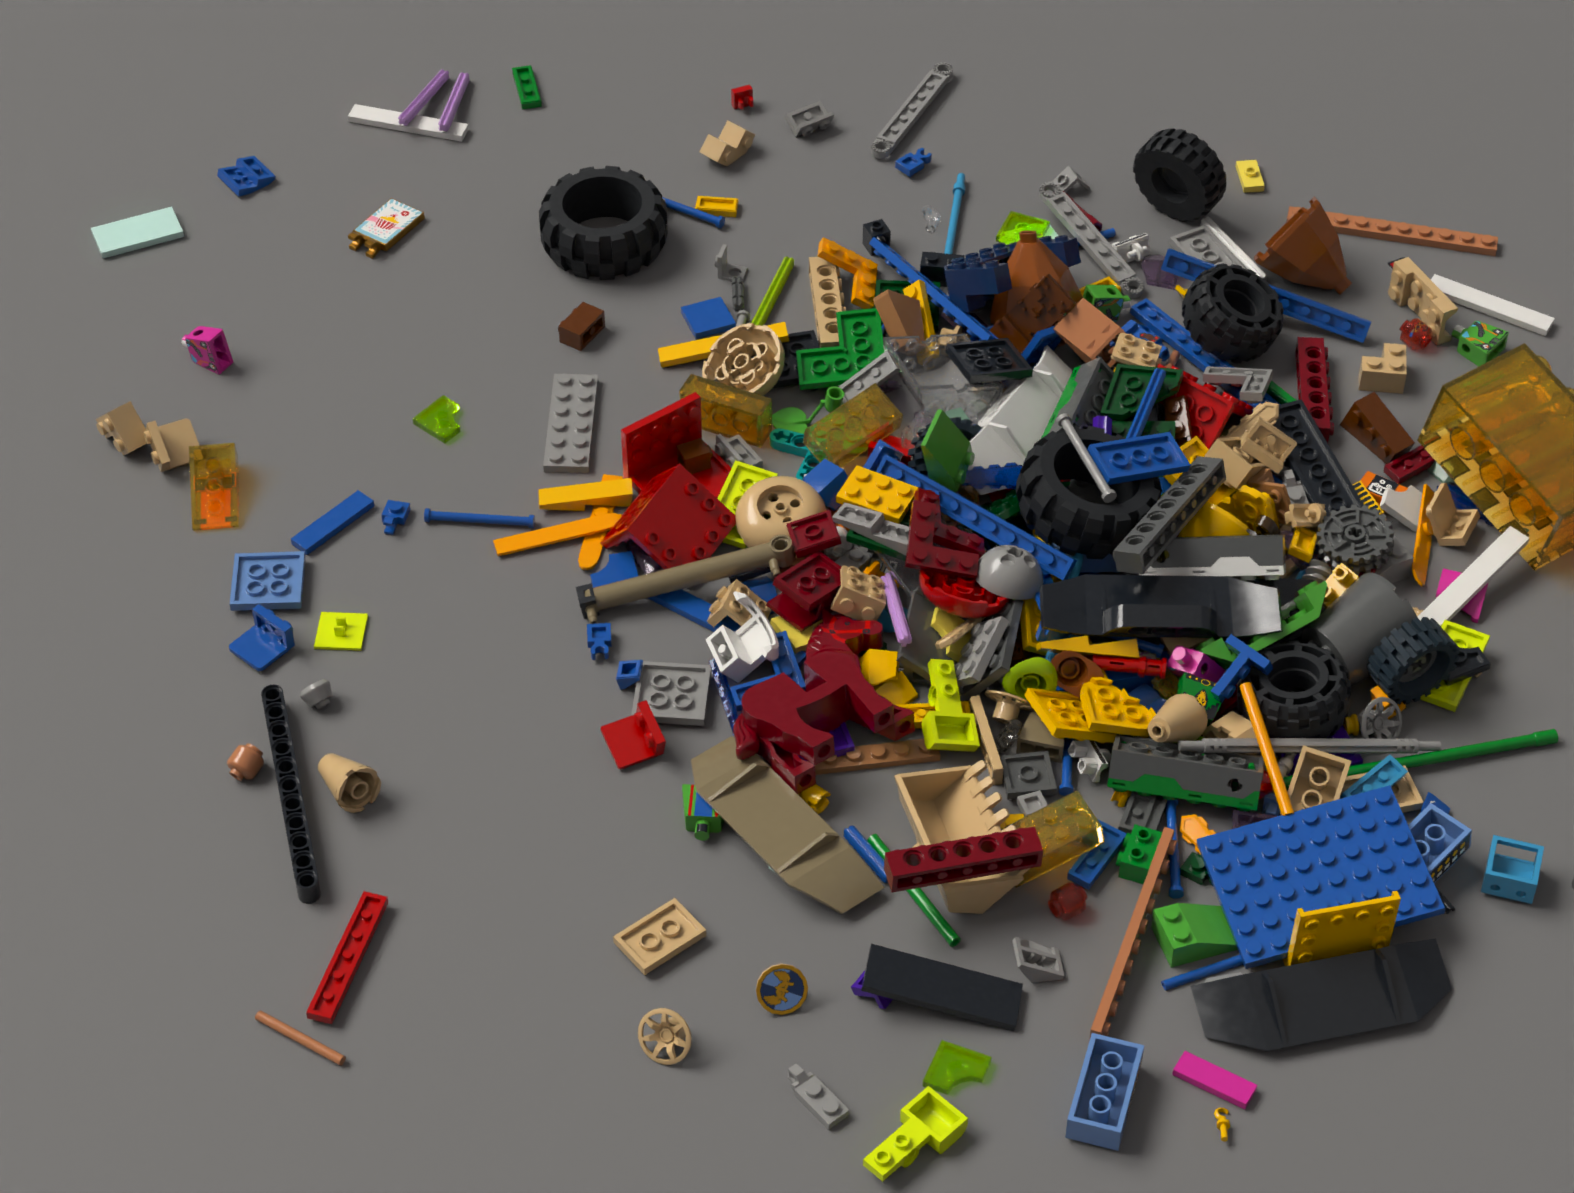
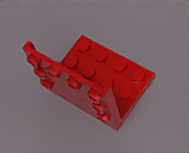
[1157,364,1254,449]
[621,392,731,498]
[600,463,736,569]

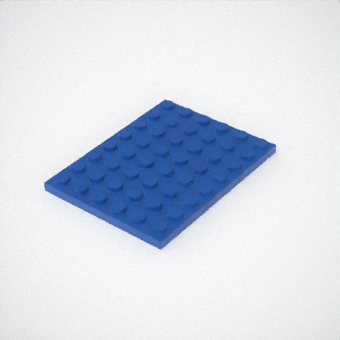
[1197,785,1445,969]

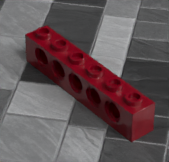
[1295,337,1334,443]
[884,826,1043,893]

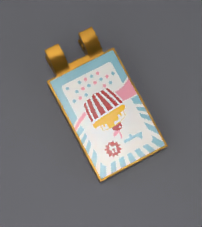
[348,198,425,259]

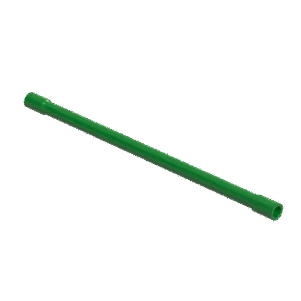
[1283,729,1558,791]

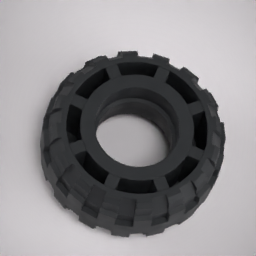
[1182,264,1284,363]
[1237,641,1351,739]

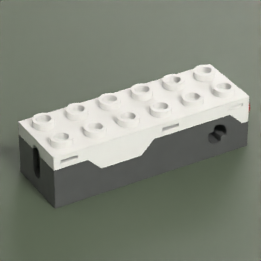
[1139,535,1286,580]

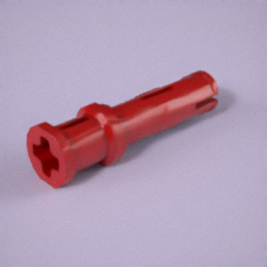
[1092,655,1167,680]

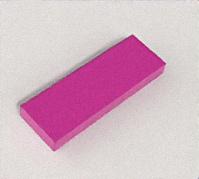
[1172,1051,1257,1109]

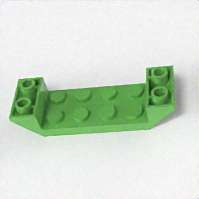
[1195,581,1327,670]

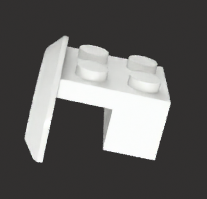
[706,591,779,683]

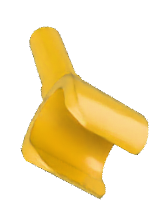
[1111,790,1132,807]

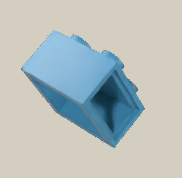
[1481,835,1544,904]

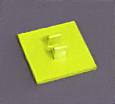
[314,612,368,651]

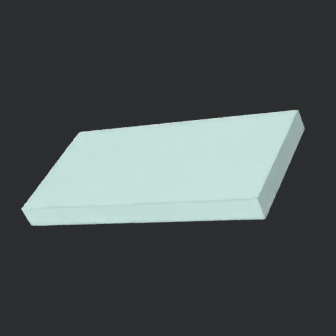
[91,207,184,258]

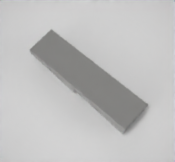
[832,502,909,555]

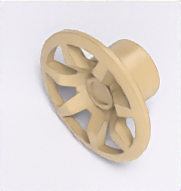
[985,690,1034,726]
[638,1008,692,1065]

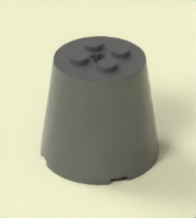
[1301,573,1418,686]

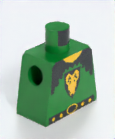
[1177,673,1221,727]

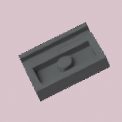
[1118,791,1167,834]

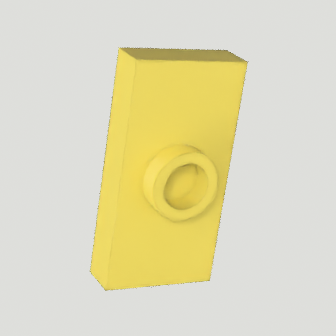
[1236,160,1265,193]

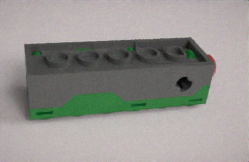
[1041,357,1114,487]
[1107,734,1273,812]

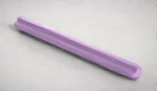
[880,573,912,647]

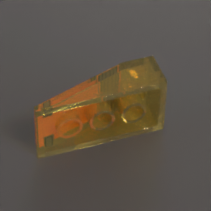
[189,443,239,531]

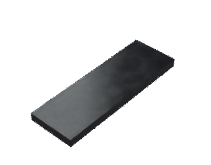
[861,944,1023,1031]

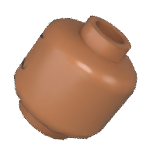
[227,743,264,781]

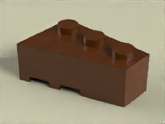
[1340,391,1415,464]

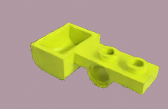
[922,659,980,752]
[863,1086,968,1182]

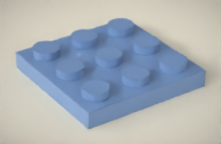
[229,551,306,611]

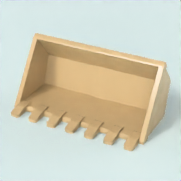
[894,760,1030,914]

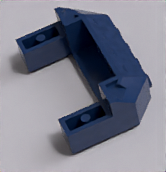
[943,235,1081,312]

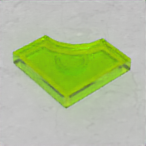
[996,211,1050,244]
[412,395,460,443]
[922,1040,992,1095]

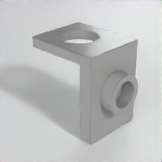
[1050,165,1090,193]
[715,244,748,281]

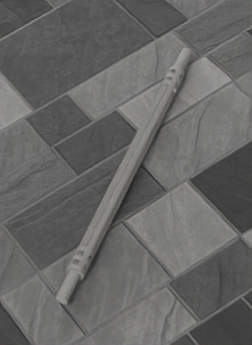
[1178,738,1441,753]

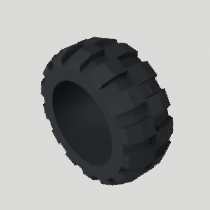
[539,166,668,280]
[1016,425,1162,559]

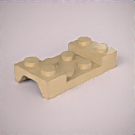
[1388,257,1458,345]

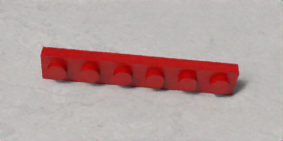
[306,891,388,1024]

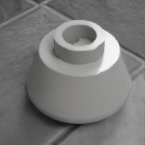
[300,679,332,709]

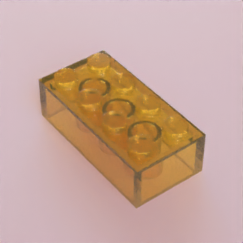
[679,374,772,448]
[803,383,903,468]
[1001,790,1105,888]

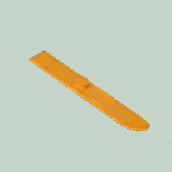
[578,474,623,570]
[1412,484,1434,587]
[493,513,622,556]

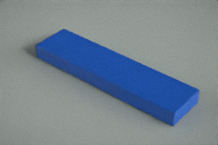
[291,490,375,555]

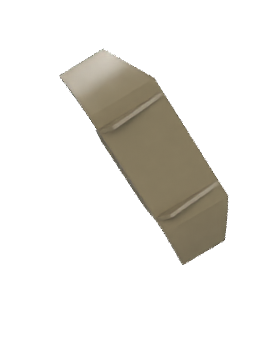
[691,736,885,914]

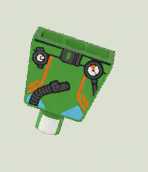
[1083,285,1131,322]
[1452,321,1509,370]

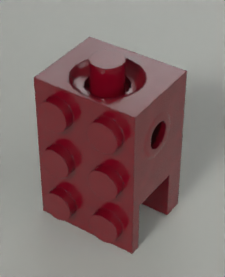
[766,551,841,632]

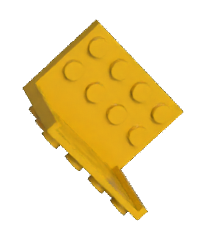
[1282,891,1401,966]

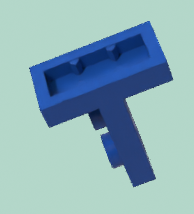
[1211,634,1273,703]

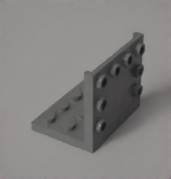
[896,586,1024,701]

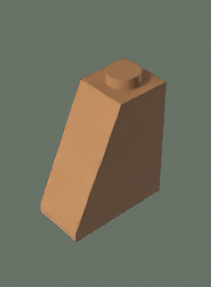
[873,289,925,355]

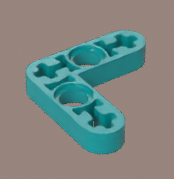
[770,428,832,480]

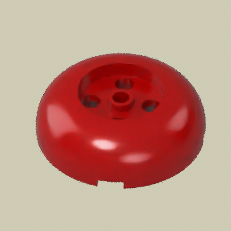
[919,570,1010,618]

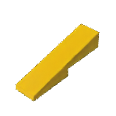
[538,478,633,511]
[1036,636,1140,659]

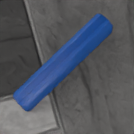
[844,826,888,883]

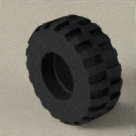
[1133,128,1227,221]

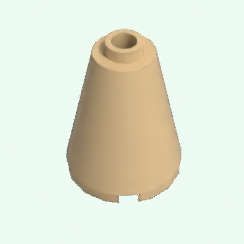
[1148,693,1208,742]
[318,753,381,813]

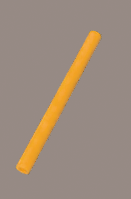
[1239,682,1294,816]

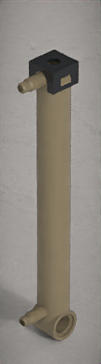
[576,535,795,624]

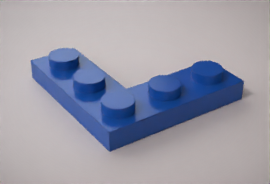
[730,631,806,711]
[1049,802,1127,890]

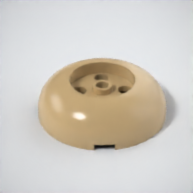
[702,323,785,404]
[735,476,826,552]

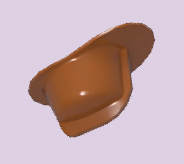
[1051,651,1104,698]

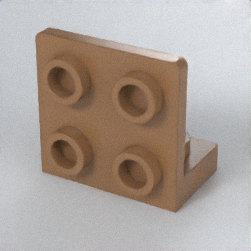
[1247,468,1291,525]

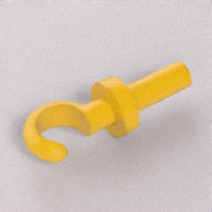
[1214,1107,1230,1142]

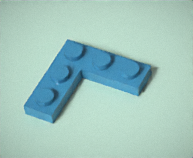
[1340,755,1408,799]

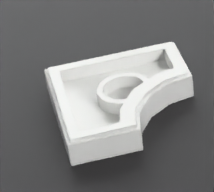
[1379,485,1422,532]

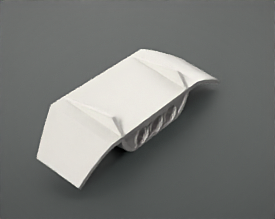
[965,345,1073,495]

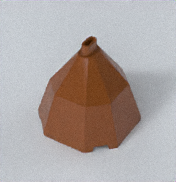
[1254,196,1352,295]
[990,231,1083,327]

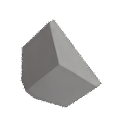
[1012,937,1065,983]

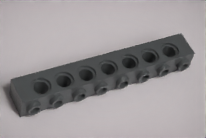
[1113,456,1226,574]

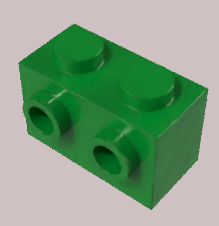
[1116,824,1162,884]

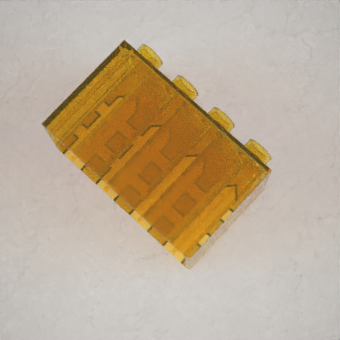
[1417,343,1574,571]

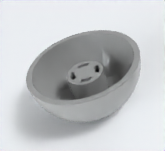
[975,545,1043,600]

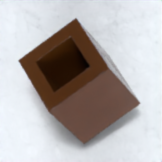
[676,438,713,474]

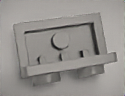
[785,101,834,137]
[715,434,763,468]

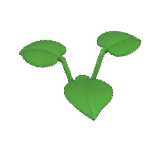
[769,386,868,453]

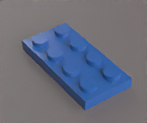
[1087,432,1191,485]

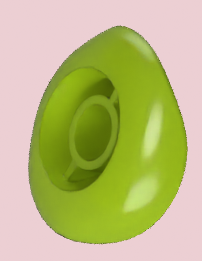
[1002,657,1058,700]

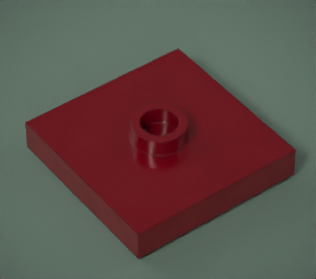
[786,510,842,558]

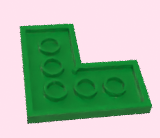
[796,308,888,390]

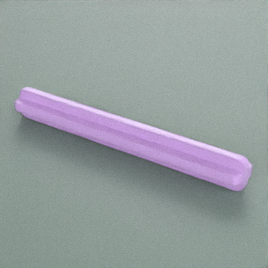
[398,69,449,126]
[438,72,470,132]

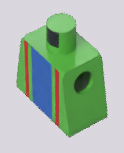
[682,784,724,841]

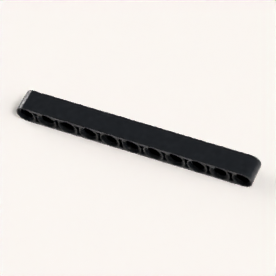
[261,684,321,904]

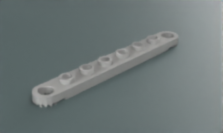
[871,62,953,158]
[1039,181,1144,298]

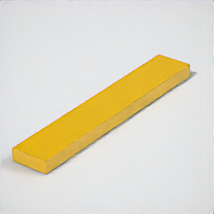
[658,322,789,368]

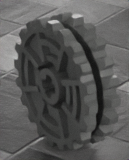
[1317,504,1394,575]

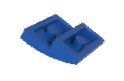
[217,156,276,197]

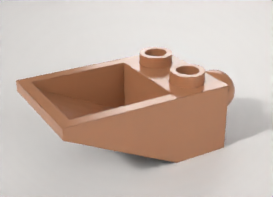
[1053,298,1127,368]

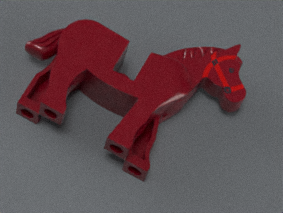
[733,610,915,794]

